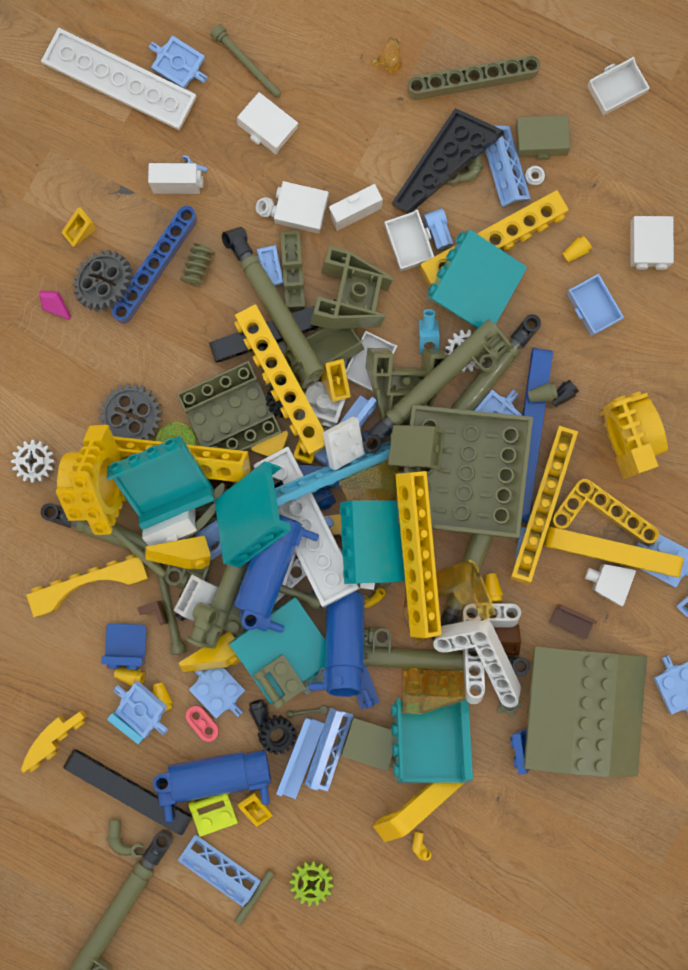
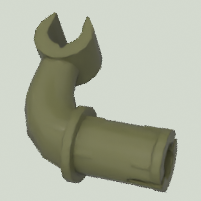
[448,154,483,186]
[106,819,143,858]

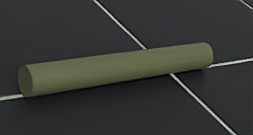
[234,870,275,925]

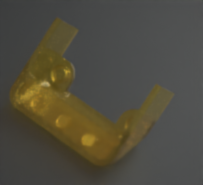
[403,560,496,645]

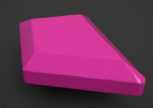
[39,290,71,320]

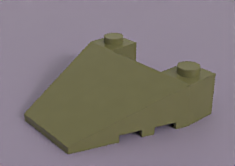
[365,348,449,431]

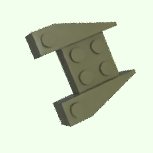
[310,245,393,329]

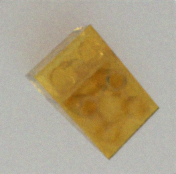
[339,460,400,501]
[401,668,465,714]

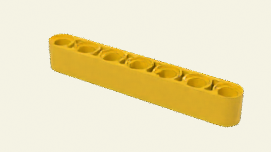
[544,527,684,578]

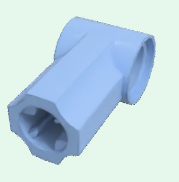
[423,208,453,250]

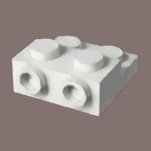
[298,381,346,431]

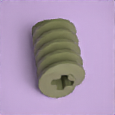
[180,243,215,287]

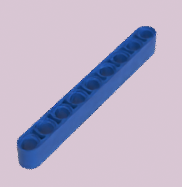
[521,348,553,523]

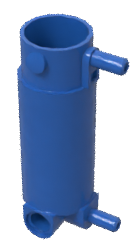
[234,514,319,633]
[308,590,365,697]
[153,750,271,823]

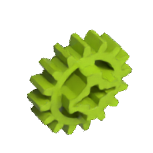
[290,860,334,906]

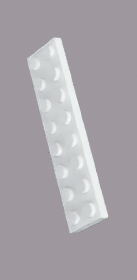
[41,27,197,131]
[253,447,360,608]

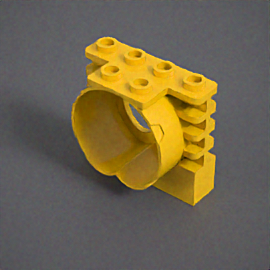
[599,391,668,480]
[56,425,127,535]

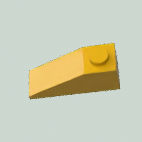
[145,536,211,569]
[179,632,240,672]

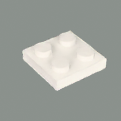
[323,417,365,470]

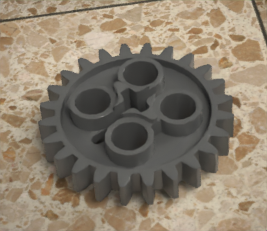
[72,250,134,312]
[98,383,163,440]

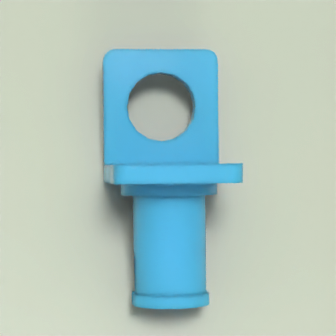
[418,309,440,354]

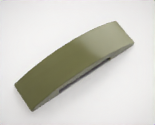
[177,482,227,541]

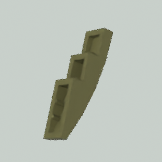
[280,230,305,311]

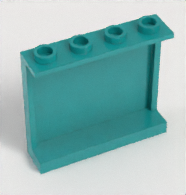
[426,230,527,329]
[107,436,214,530]
[215,461,291,568]
[340,501,405,584]
[228,597,326,704]
[391,698,473,783]

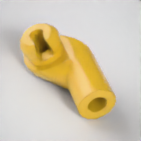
[364,588,386,608]
[412,831,432,861]

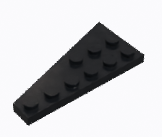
[392,108,504,214]

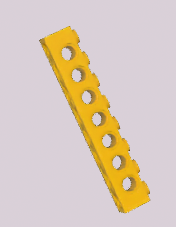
[419,190,569,286]
[234,304,326,457]
[510,426,578,585]
[113,436,251,482]
[395,471,442,638]

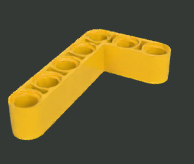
[550,479,659,544]
[372,783,464,842]

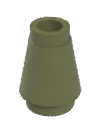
[528,382,558,403]

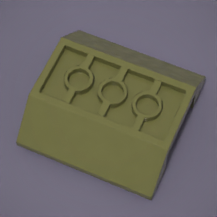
[177,361,282,451]

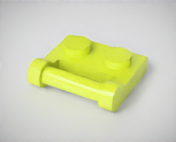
[188,794,238,837]

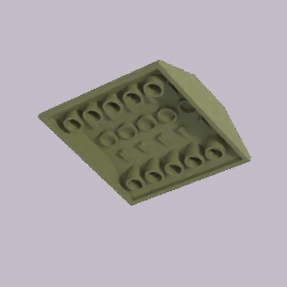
[398,405,533,538]
[524,646,647,777]

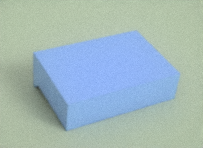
[566,274,624,337]

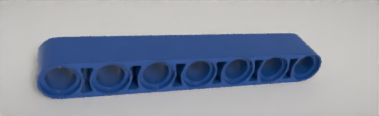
[112,206,197,324]

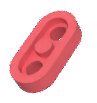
[186,705,219,742]

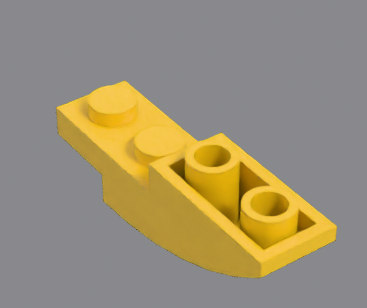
[21,710,88,773]

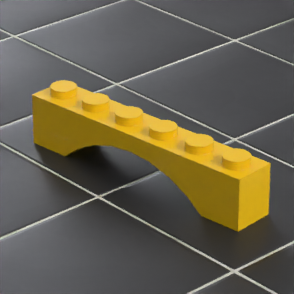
[26,554,150,617]

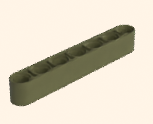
[408,56,540,100]

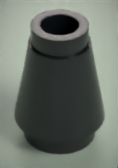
[551,380,579,407]
[248,699,268,731]

